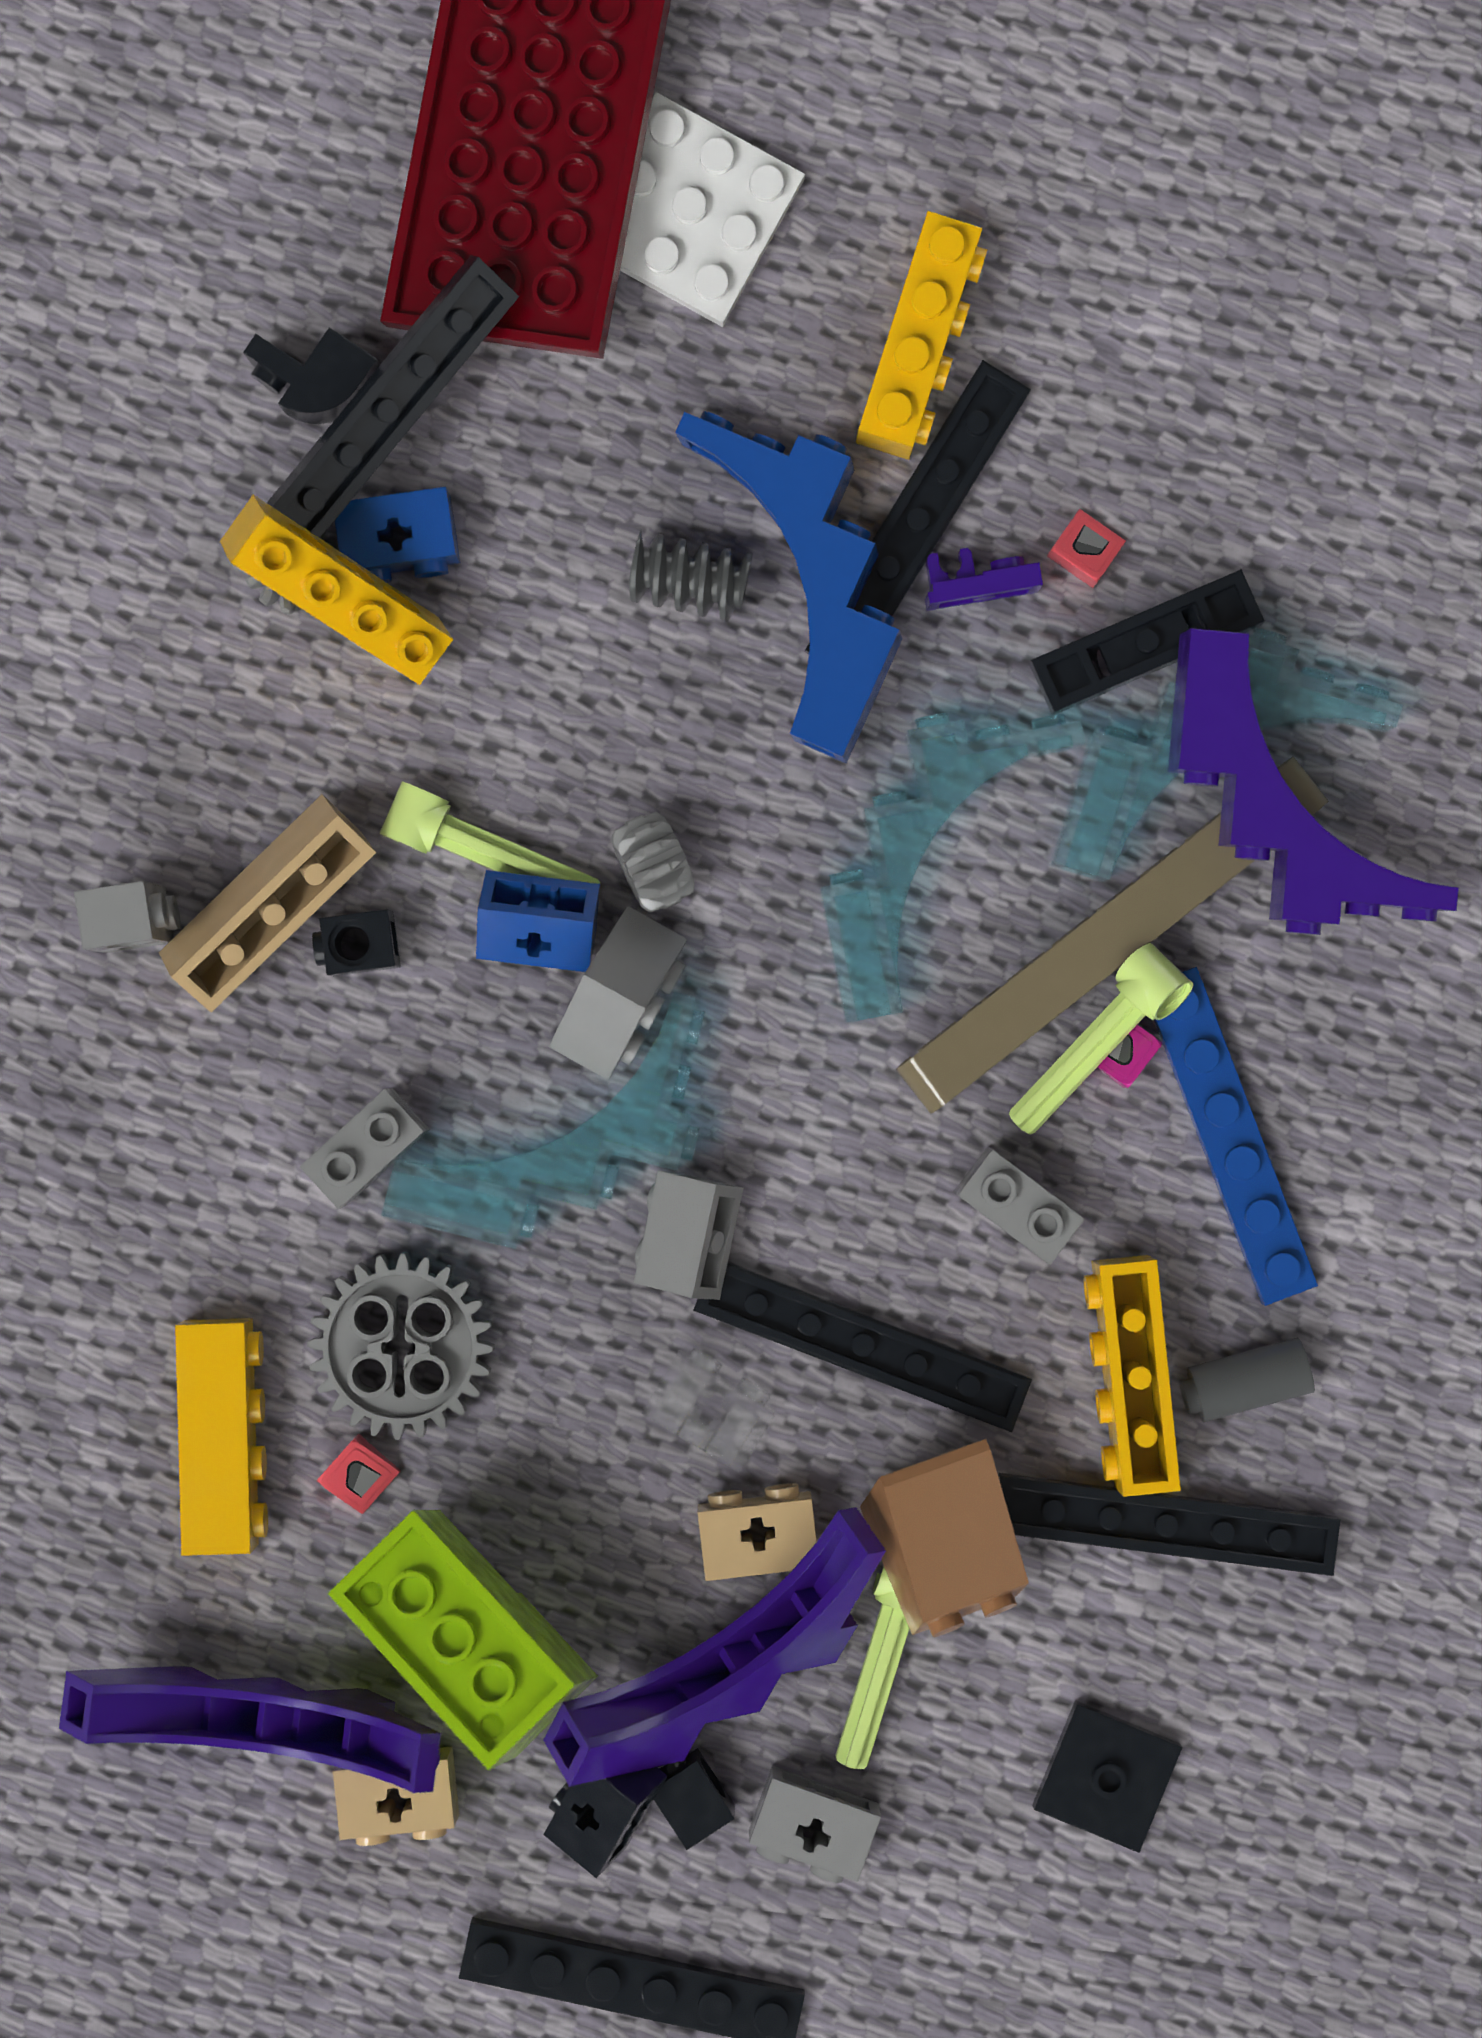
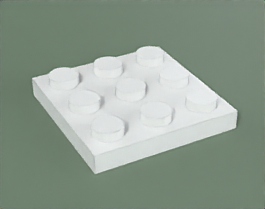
[620,92,805,327]

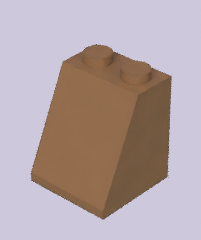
[860,1439,1029,1637]

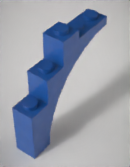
[675,411,902,764]

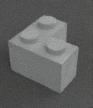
[549,906,687,1080]

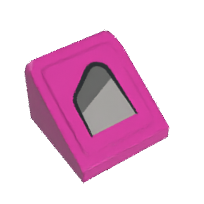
[1097,1025,1163,1088]

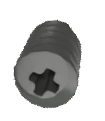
[629,530,753,622]

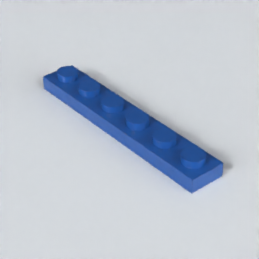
[1154,967,1318,1306]

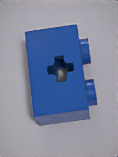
[335,487,460,583]
[476,870,600,972]

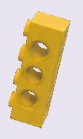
[220,494,454,685]

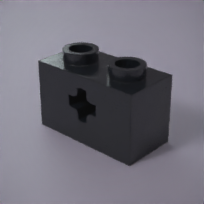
[543,1767,668,1878]

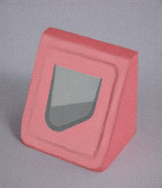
[1047,509,1126,588]
[316,1434,401,1514]

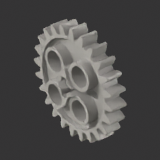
[307,1252,495,1440]

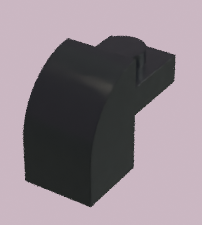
[243,327,380,424]

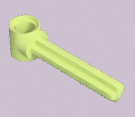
[379,781,600,884]
[1009,943,1193,1134]
[835,1566,910,1769]

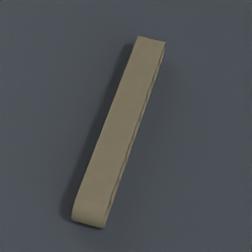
[896,756,1329,1114]

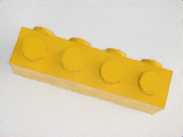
[855,211,988,460]
[1083,1255,1181,1497]

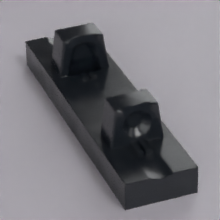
[1029,569,1265,716]

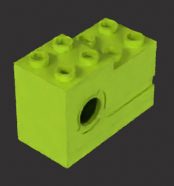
[327,1510,598,1770]

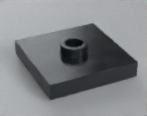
[1032,1700,1183,1853]

